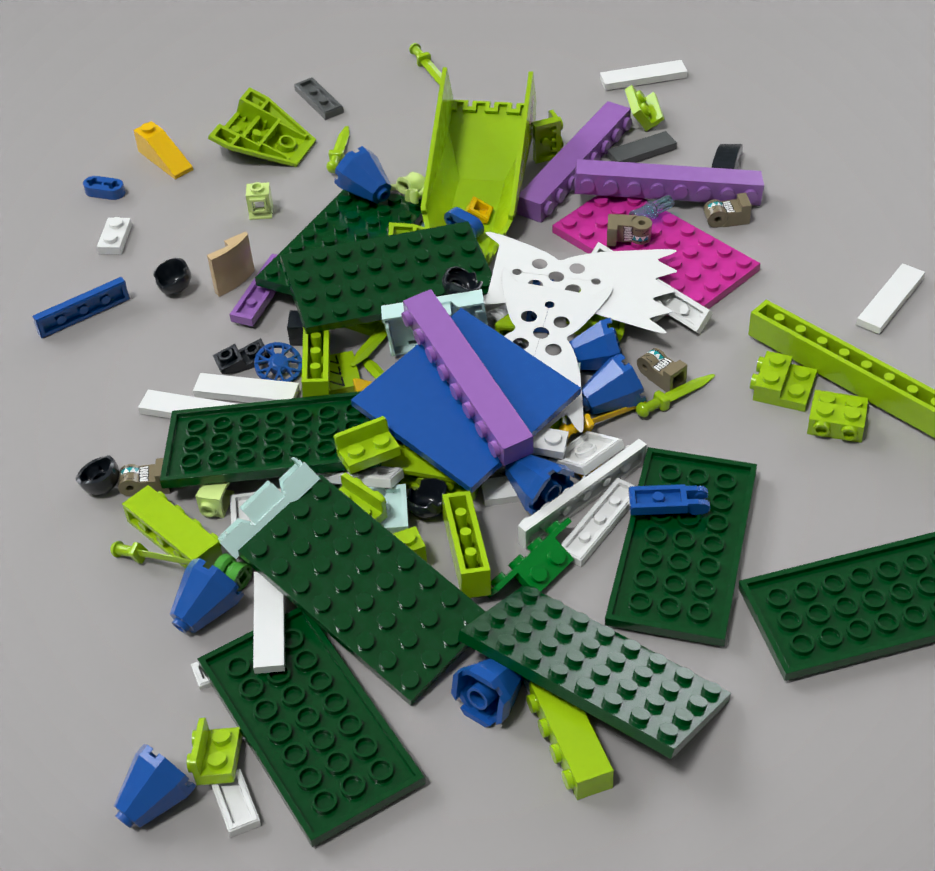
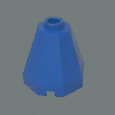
[334,146,391,204]
[569,318,625,370]
[581,354,647,414]
[505,454,574,515]
[170,558,244,634]
[451,658,525,727]
[114,744,196,828]

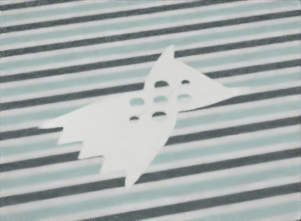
[483,232,677,334]
[502,267,613,433]

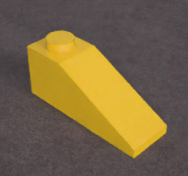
[133,121,193,179]

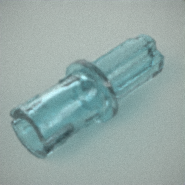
[629,195,674,219]

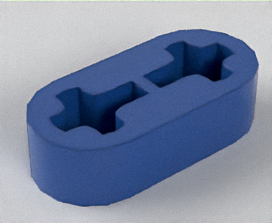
[83,176,126,200]
[444,207,484,238]

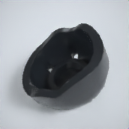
[75,455,119,495]

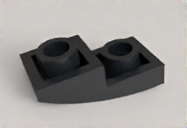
[712,144,743,169]
[213,338,270,374]

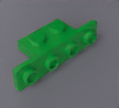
[487,517,574,598]

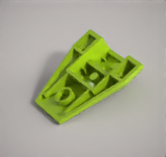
[208,87,316,167]

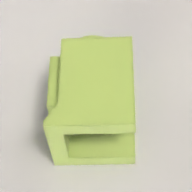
[246,182,273,220]
[196,482,235,518]

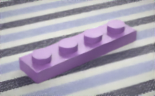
[229,254,277,327]

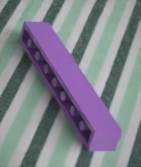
[517,101,632,223]
[574,159,764,206]
[401,289,533,466]

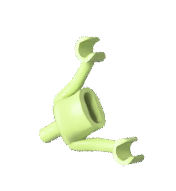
[391,172,425,204]

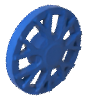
[254,342,302,382]

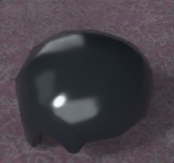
[153,258,192,294]
[442,266,483,295]
[407,478,449,518]

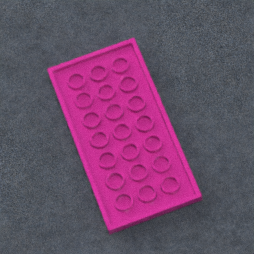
[552,195,761,309]

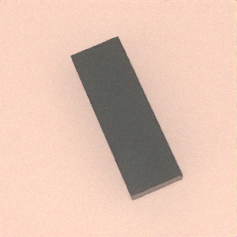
[294,77,344,120]
[607,131,677,163]

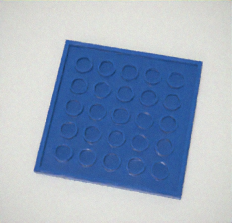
[351,308,581,494]

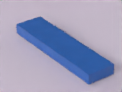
[32,277,130,339]

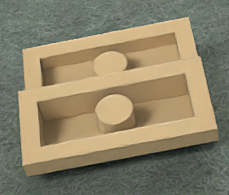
[207,232,255,297]

